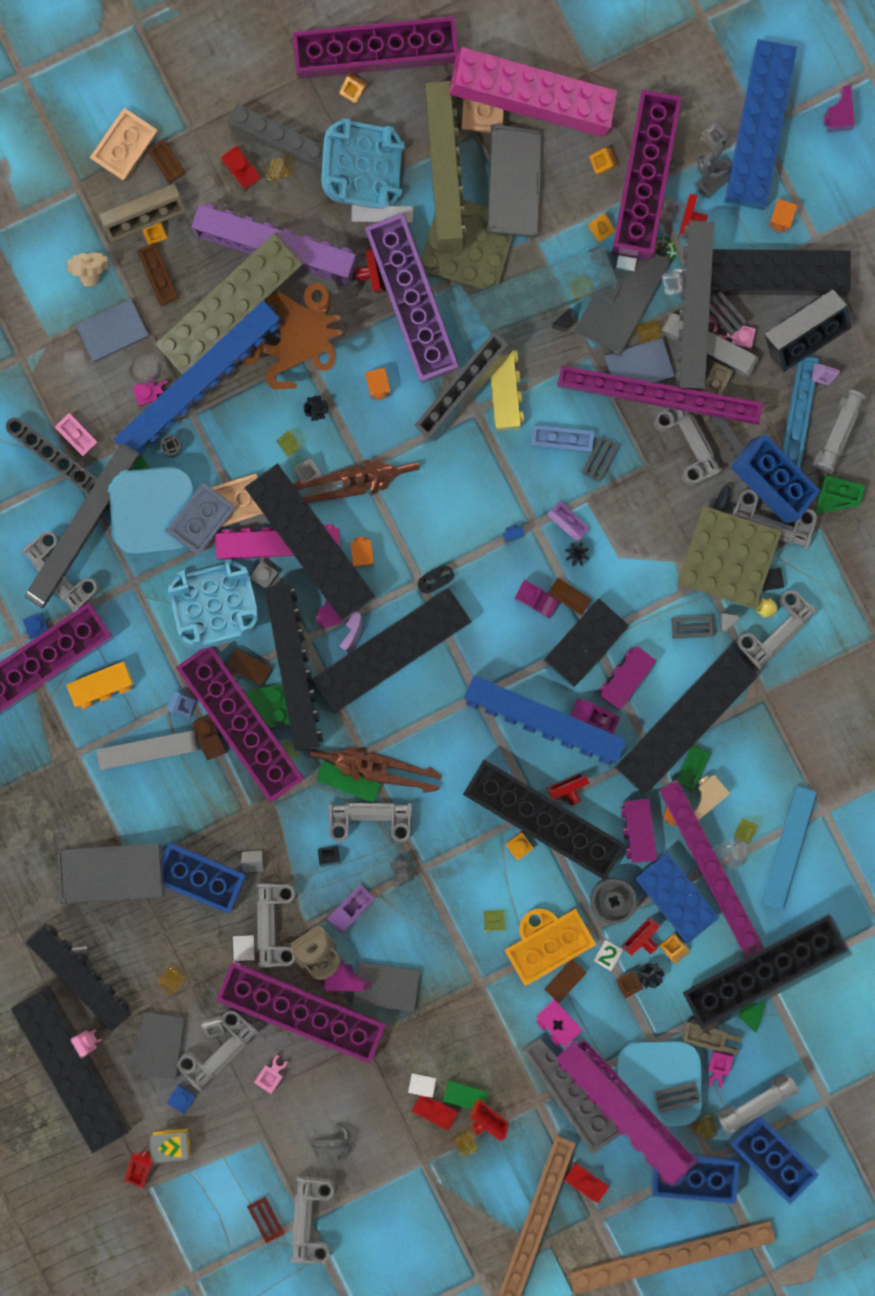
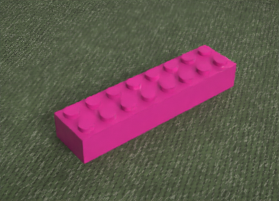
[449,47,617,137]

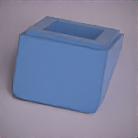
[167,691,197,718]

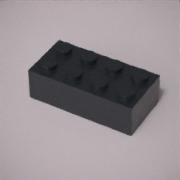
[765,290,851,372]
[543,598,630,688]

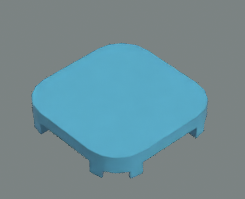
[321,119,405,209]
[108,466,193,554]
[168,559,259,649]
[617,1041,702,1126]

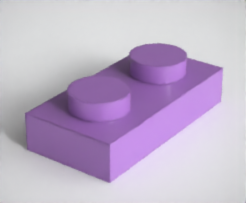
[547,501,590,542]

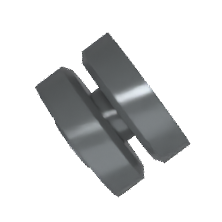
[589,878,637,925]

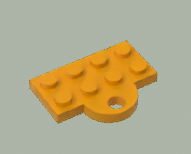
[504,908,596,986]

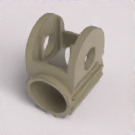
[291,925,340,980]

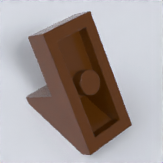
[192,716,227,761]

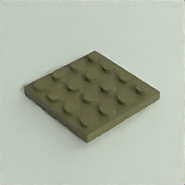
[421,199,513,294]
[677,506,782,609]

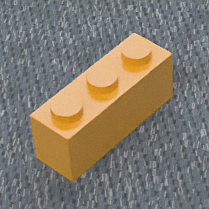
[66,661,135,710]

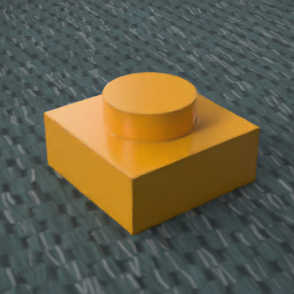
[505,832,534,861]

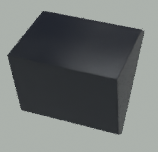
[318,846,341,867]

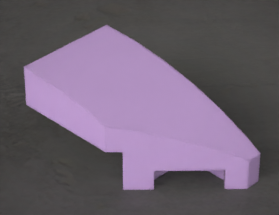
[340,612,362,654]

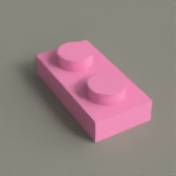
[55,413,98,457]

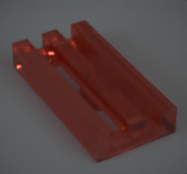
[247,1196,285,1244]

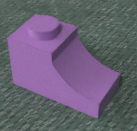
[327,884,375,933]

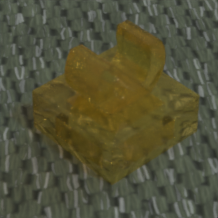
[266,157,291,181]
[157,966,185,995]
[693,1114,718,1140]

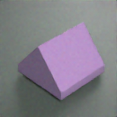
[812,363,840,386]

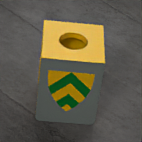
[150,1128,191,1163]

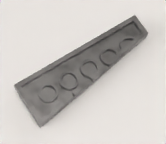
[522,1038,621,1154]

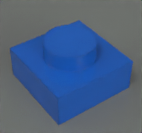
[502,525,525,542]
[23,613,49,639]
[167,1085,196,1114]

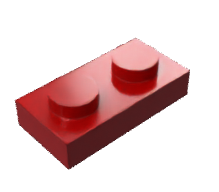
[411,1095,458,1131]

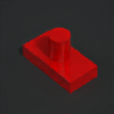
[220,145,261,191]
[678,193,708,239]
[355,249,385,294]
[546,771,590,806]
[621,917,660,957]
[470,1099,509,1142]
[124,1151,153,1188]
[563,1162,609,1204]

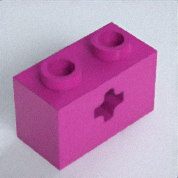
[536,998,583,1047]

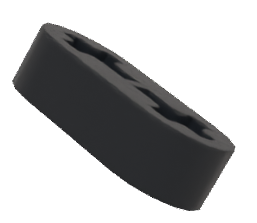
[418,565,454,594]

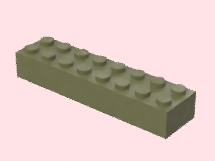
[426,81,467,253]
[155,232,305,375]

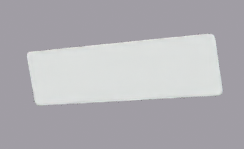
[352,205,413,223]

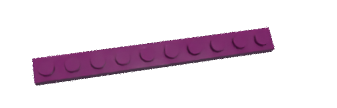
[557,366,763,425]
[658,780,764,958]

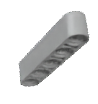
[661,313,759,378]
[96,730,198,770]

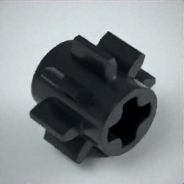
[303,395,329,421]
[565,542,589,567]
[638,963,665,989]

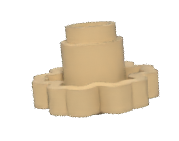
[67,252,109,287]

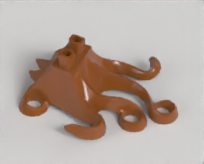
[240,283,343,390]

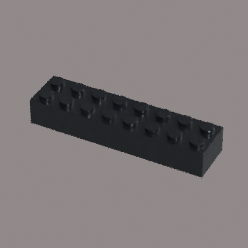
[685,249,851,296]
[244,463,376,622]
[264,583,324,751]
[312,588,472,714]
[614,647,758,796]
[462,759,626,880]
[683,914,853,1032]
[10,986,131,1154]

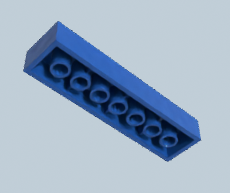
[724,39,797,210]
[463,676,627,766]

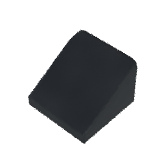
[551,308,573,332]

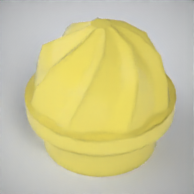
[756,598,777,618]

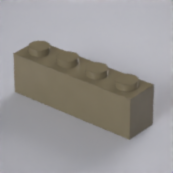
[99,184,186,242]

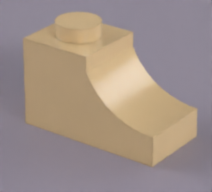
[694,774,730,820]

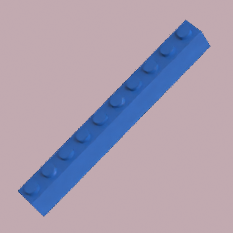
[114,300,283,456]

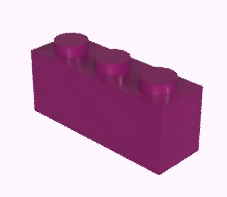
[599,646,657,710]
[620,798,657,863]

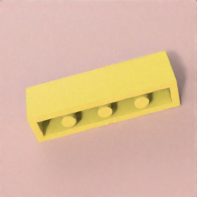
[490,350,524,431]

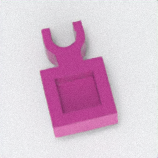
[133,380,168,407]
[708,1050,733,1089]

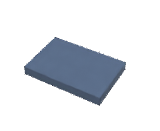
[76,299,149,362]
[604,338,675,383]
[165,481,235,556]

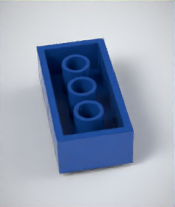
[730,434,820,524]
[162,842,247,914]
[634,852,719,944]
[727,1116,819,1204]
[650,1154,739,1204]

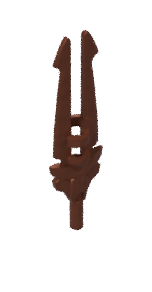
[294,459,420,504]
[310,747,442,793]

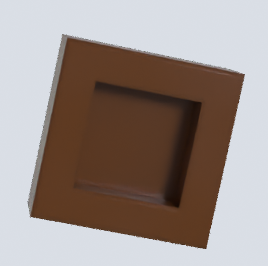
[615,970,644,999]

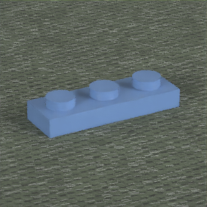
[531,425,594,453]

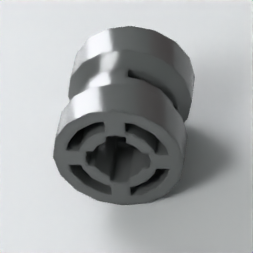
[160,435,183,458]
[390,859,414,883]

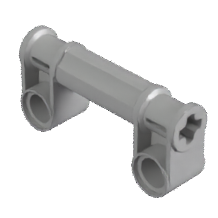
[813,390,866,474]
[653,408,723,486]
[731,489,817,550]
[21,531,101,613]
[736,590,818,671]
[329,802,412,842]
[256,883,297,967]
[178,1008,260,1092]
[717,1074,800,1135]
[290,1176,336,1264]

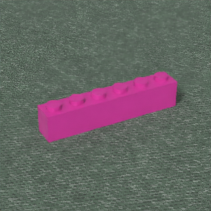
[215,524,340,560]

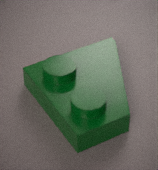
[815,475,865,514]

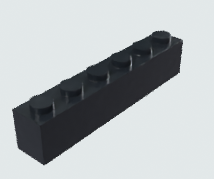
[26,922,131,1032]

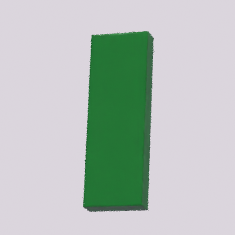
[316,761,381,803]

